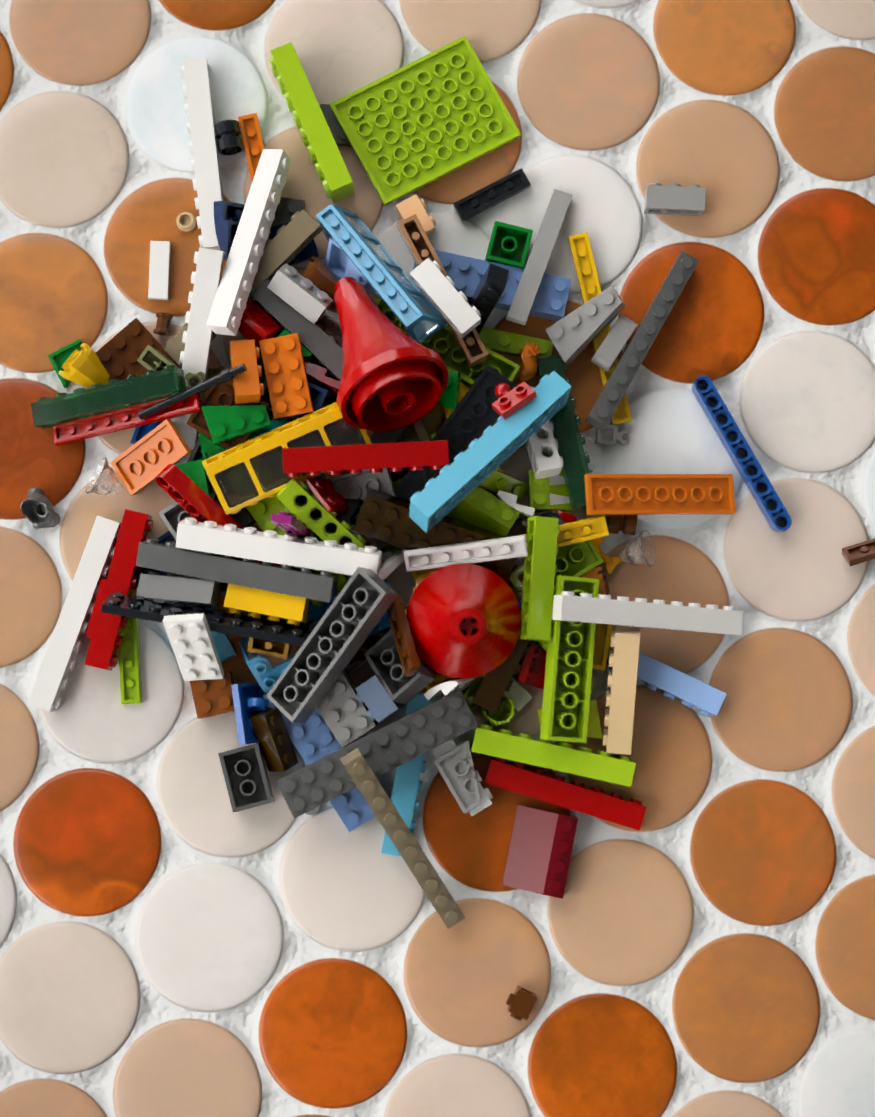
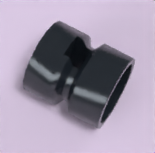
[214,120,244,155]

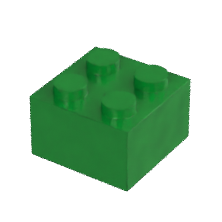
[485,221,533,269]

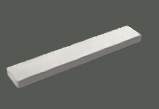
[404,535,528,572]

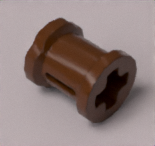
[153,312,173,336]

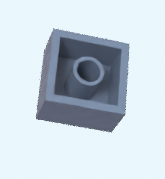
[355,675,402,723]

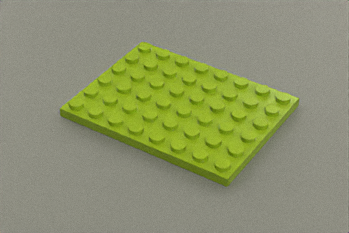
[329,36,521,206]

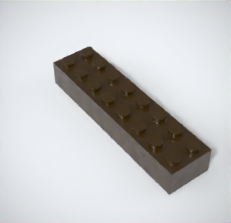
[354,488,517,583]

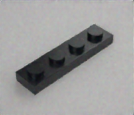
[453,168,531,222]

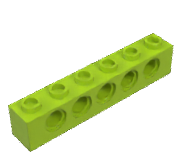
[276,477,382,564]

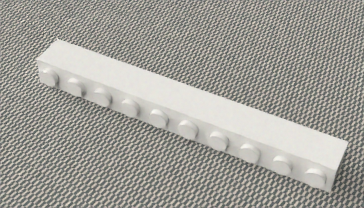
[181,57,224,251]
[206,149,292,336]
[171,247,225,450]
[27,515,121,712]
[176,518,382,575]
[552,591,743,635]

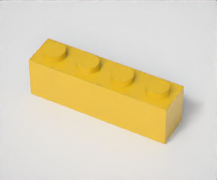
[223,583,311,626]

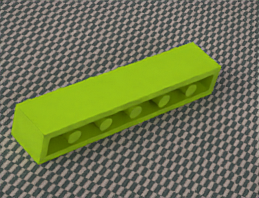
[519,516,560,641]

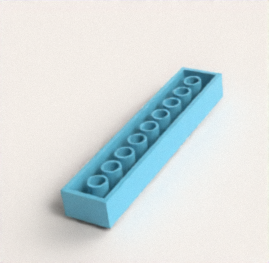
[409,371,572,533]

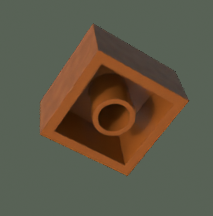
[190,671,235,719]

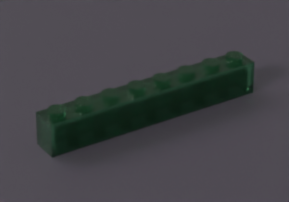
[537,354,593,513]
[30,365,187,429]

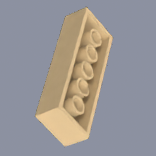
[603,625,640,755]

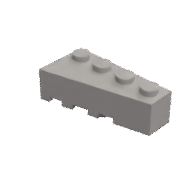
[545,286,626,366]

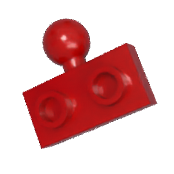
[491,381,537,419]

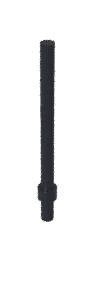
[138,363,247,420]

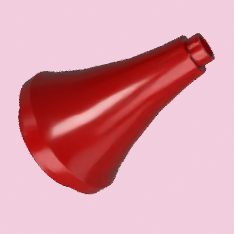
[333,277,449,432]
[406,564,521,678]

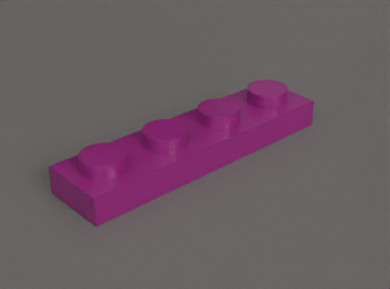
[270,511,312,538]

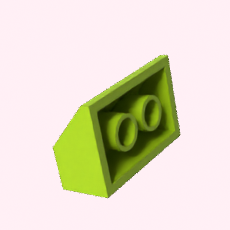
[449,486,521,537]

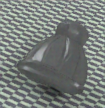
[20,487,60,529]

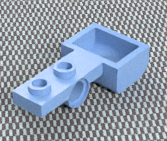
[325,237,381,298]

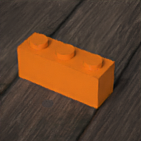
[230,340,264,404]

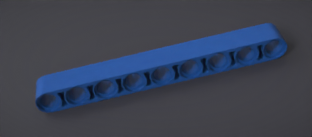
[692,376,792,533]

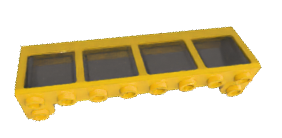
[201,402,372,515]

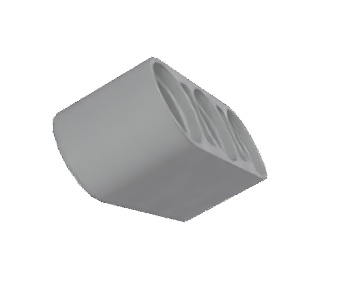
[591,314,638,372]

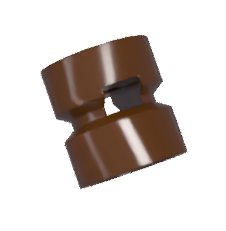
[607,515,637,536]

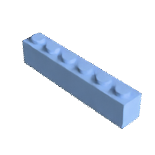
[606,647,727,717]

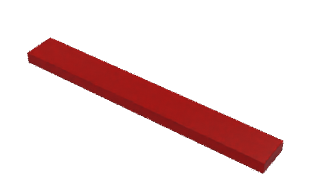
[53,393,202,446]

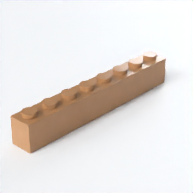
[398,214,489,368]

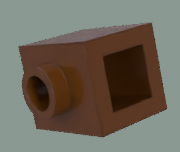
[506,985,537,1021]

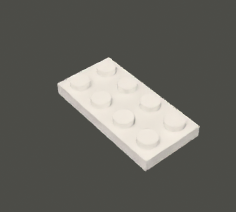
[163,613,224,681]

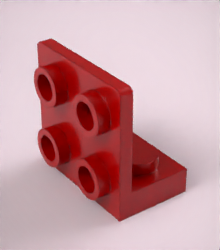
[238,300,282,347]
[305,477,349,524]
[516,643,547,690]

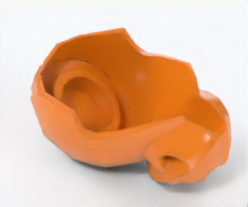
[518,342,541,381]

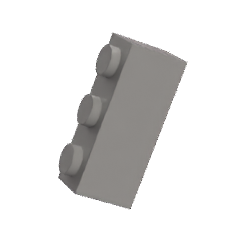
[644,183,706,216]
[267,264,333,324]

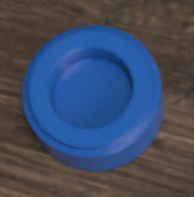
[248,698,268,710]

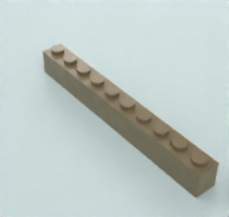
[164,209,322,367]
[340,748,465,929]

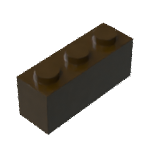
[249,708,298,772]

